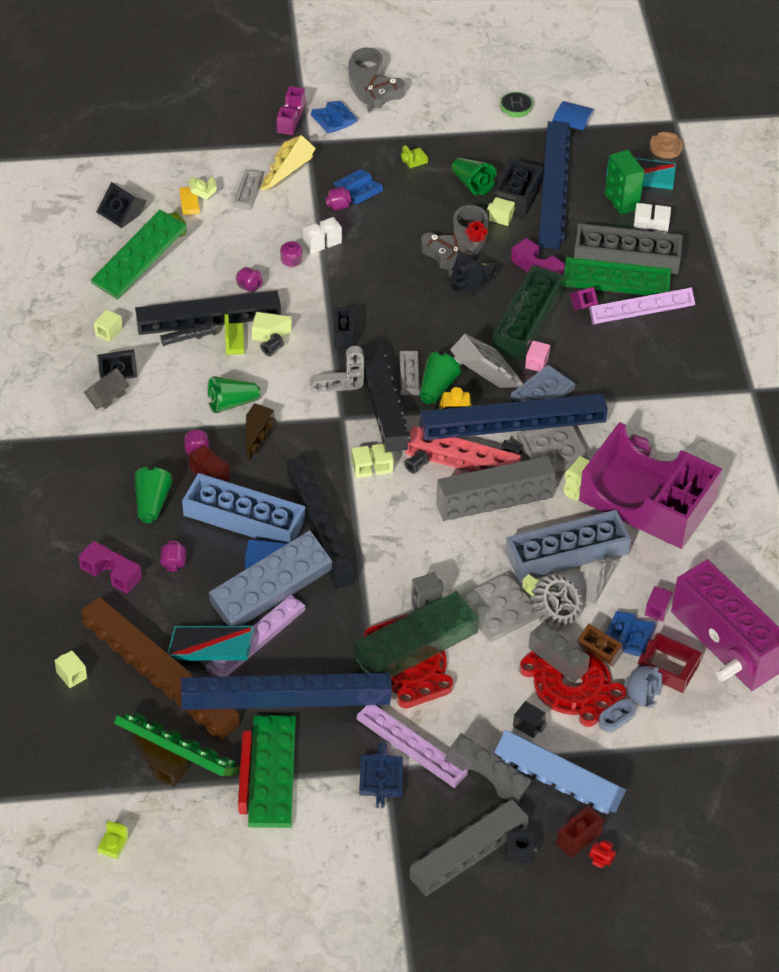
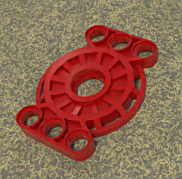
[364,614,453,709]
[519,636,626,727]

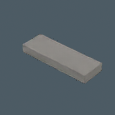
[234,170,262,210]
[400,351,419,395]

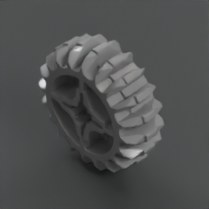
[530,574,583,628]

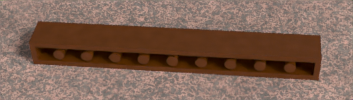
[81,597,239,740]

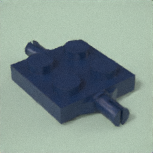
[359,743,403,809]

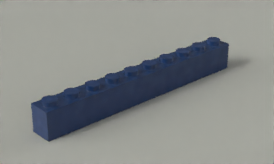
[539,121,570,249]
[419,394,608,440]
[181,673,392,710]

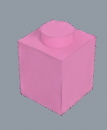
[525,341,550,371]

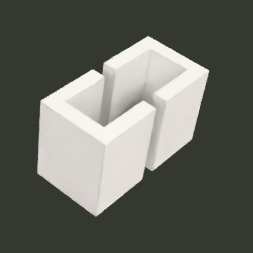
[633,203,671,233]
[303,217,342,254]

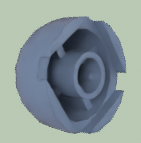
[625,666,662,708]

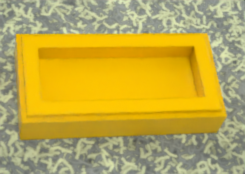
[179,187,200,215]

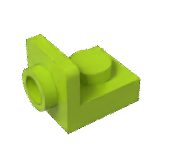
[401,145,428,168]
[97,821,129,859]

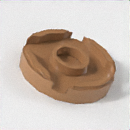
[650,132,683,158]

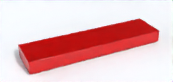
[238,731,252,815]

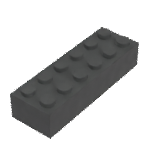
[574,224,683,274]
[436,456,556,521]

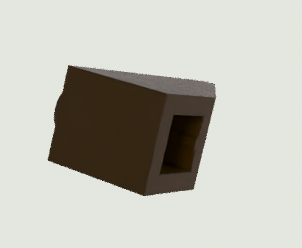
[246,403,276,461]
[133,733,189,787]

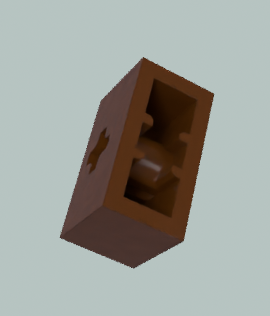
[577,623,624,667]

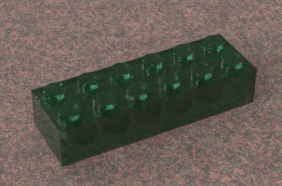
[492,265,565,360]
[354,591,479,677]

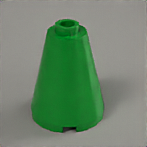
[452,158,497,196]
[419,351,462,404]
[207,376,261,413]
[134,467,173,523]

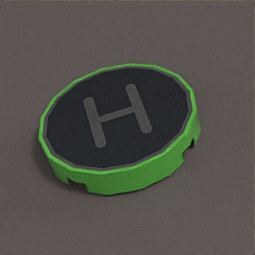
[500,92,533,117]

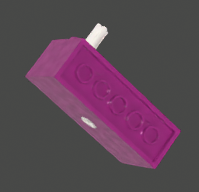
[671,559,779,691]

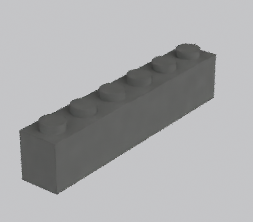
[409,799,528,897]

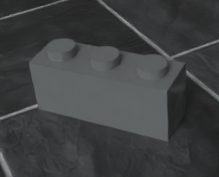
[528,622,590,683]

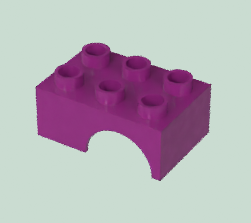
[579,422,723,549]

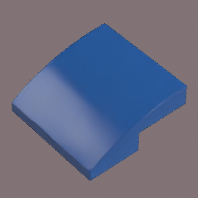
[310,101,357,133]
[552,101,594,130]
[334,169,383,205]
[605,611,656,657]

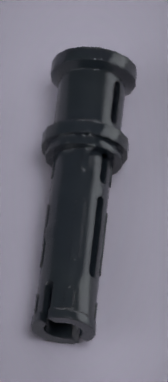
[160,319,216,346]

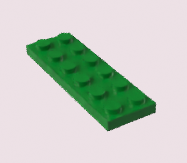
[91,209,187,300]
[563,257,671,296]
[114,713,240,776]
[248,715,296,828]

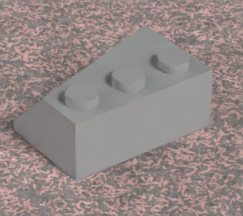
[450,334,524,388]

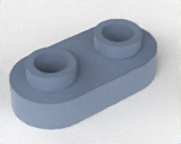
[599,700,636,732]

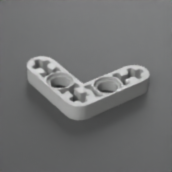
[310,346,364,393]
[586,556,618,604]

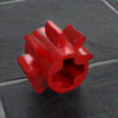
[465,221,487,243]
[589,840,616,868]

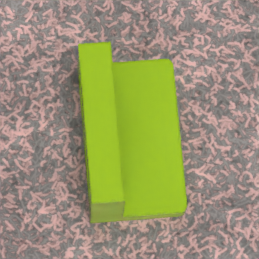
[225,314,244,355]

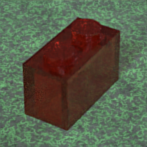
[189,444,230,482]
[556,806,604,858]

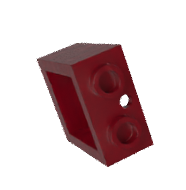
[638,633,702,693]

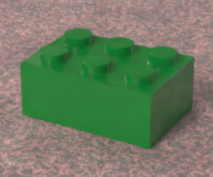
[604,150,644,215]

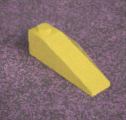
[260,135,315,191]

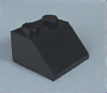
[96,182,147,228]
[96,349,137,383]

